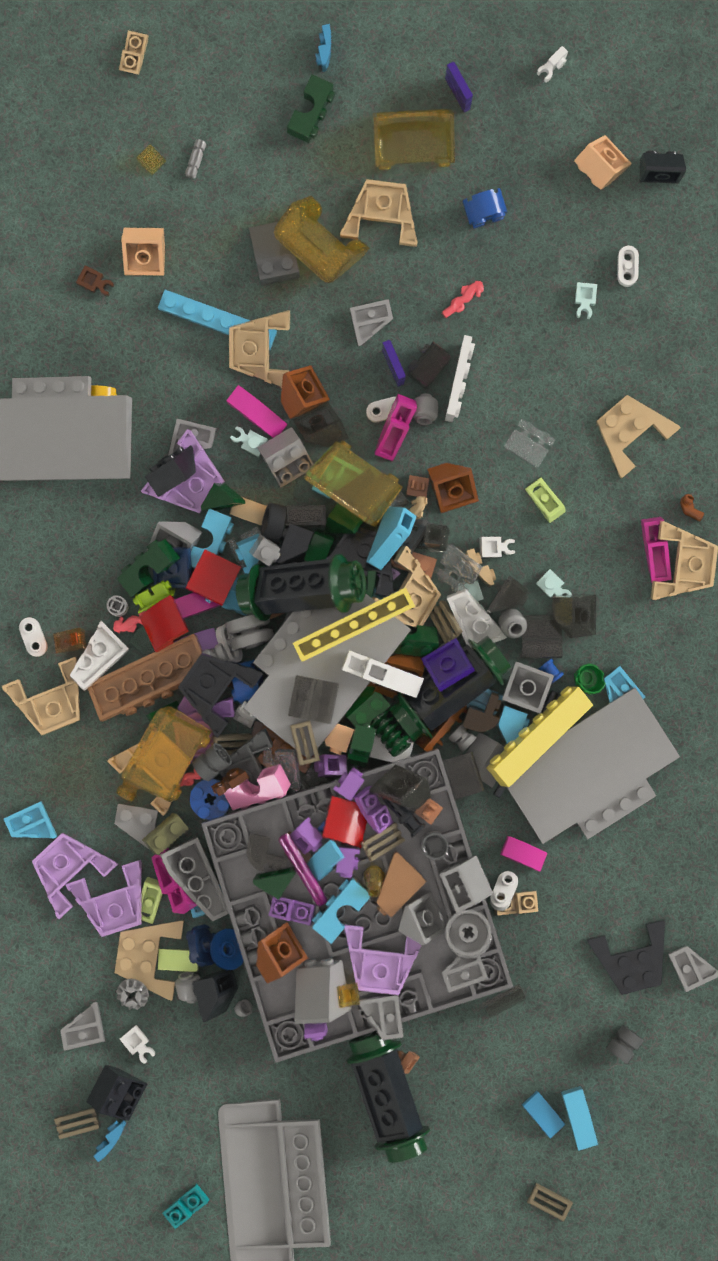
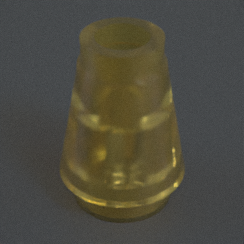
[364,866,384,897]

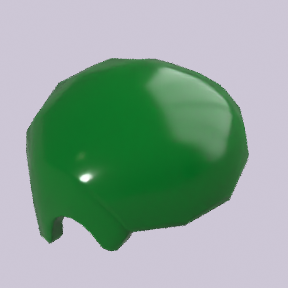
[574,663,606,695]

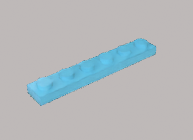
[158,290,277,350]

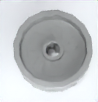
[225,614,274,651]
[446,910,492,959]

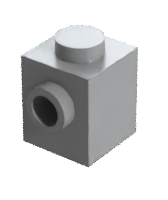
[249,535,280,566]

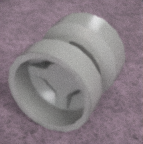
[107,596,129,617]
[202,643,229,661]
[448,724,477,752]

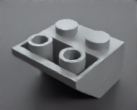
[257,427,315,487]
[438,855,493,913]

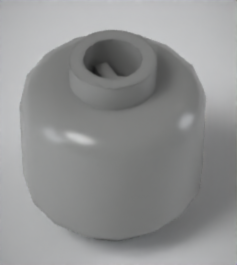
[413,393,438,425]
[498,609,527,639]
[175,972,200,1004]

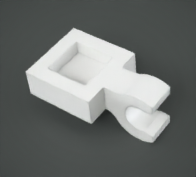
[537,46,568,82]

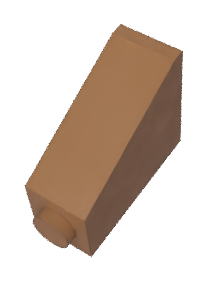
[376,851,427,917]

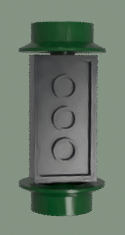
[236,554,366,621]
[389,636,511,742]
[346,1031,430,1163]

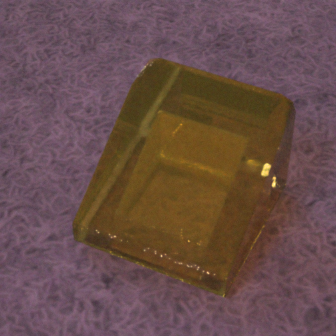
[137,144,166,175]
[337,982,360,1008]

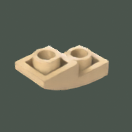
[119,30,149,75]
[229,497,267,525]
[465,548,496,587]
[494,891,538,916]

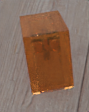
[53,628,87,654]

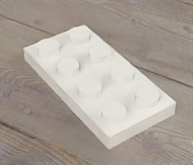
[445,335,475,422]

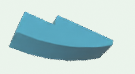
[561,1086,598,1151]

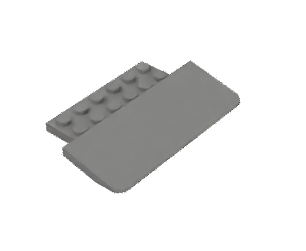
[218,1099,331,1261]

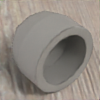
[234,999,253,1017]

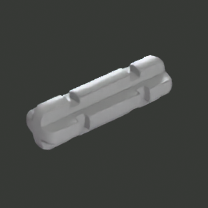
[185,139,206,179]

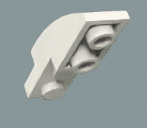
[341,650,424,698]

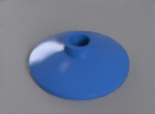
[210,929,244,970]

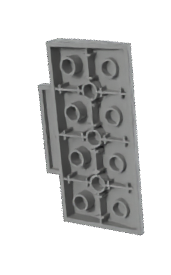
[0,376,132,481]
[244,594,411,757]
[506,688,680,844]

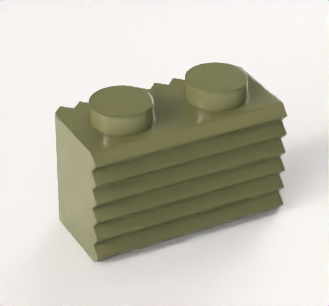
[142,813,188,855]

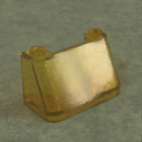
[373,109,455,170]
[274,196,370,283]
[303,440,403,527]
[121,706,212,802]

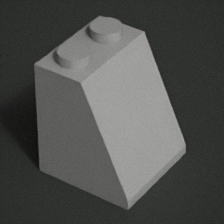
[295,958,352,1024]

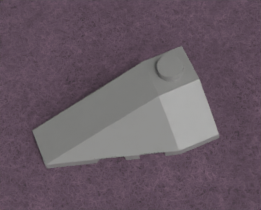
[160,837,229,921]

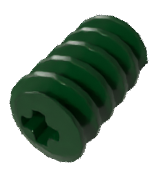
[370,710,411,757]

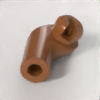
[680,494,704,522]

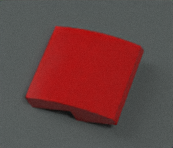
[186,550,241,606]
[140,595,189,653]
[322,796,367,848]

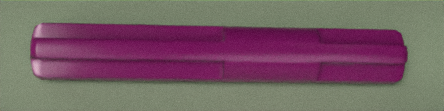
[279,833,327,906]

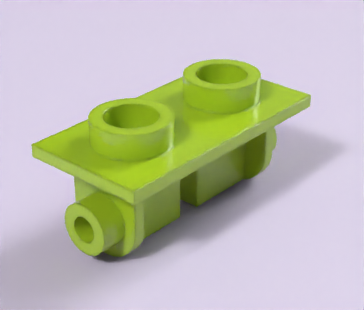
[133,580,176,613]

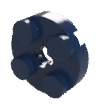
[186,924,215,967]

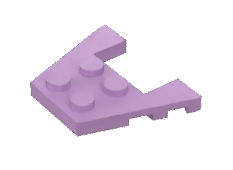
[141,429,225,513]
[32,833,118,919]
[66,860,142,937]
[345,924,421,995]

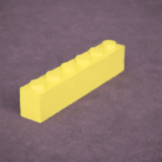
[293,588,415,662]
[486,686,593,787]

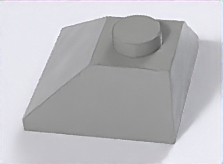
[147,522,202,551]

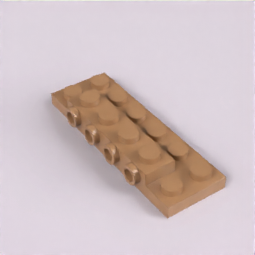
[88,633,203,722]

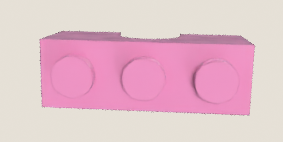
[224,764,291,810]

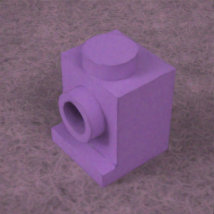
[314,754,347,778]
[333,767,365,801]
[290,817,323,855]
[336,846,360,878]

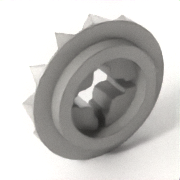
[116,979,149,1010]

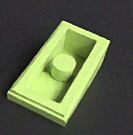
[525,478,566,523]
[142,877,163,924]
[158,949,199,972]

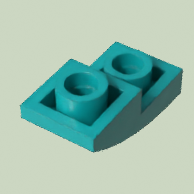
[162,1184,210,1229]

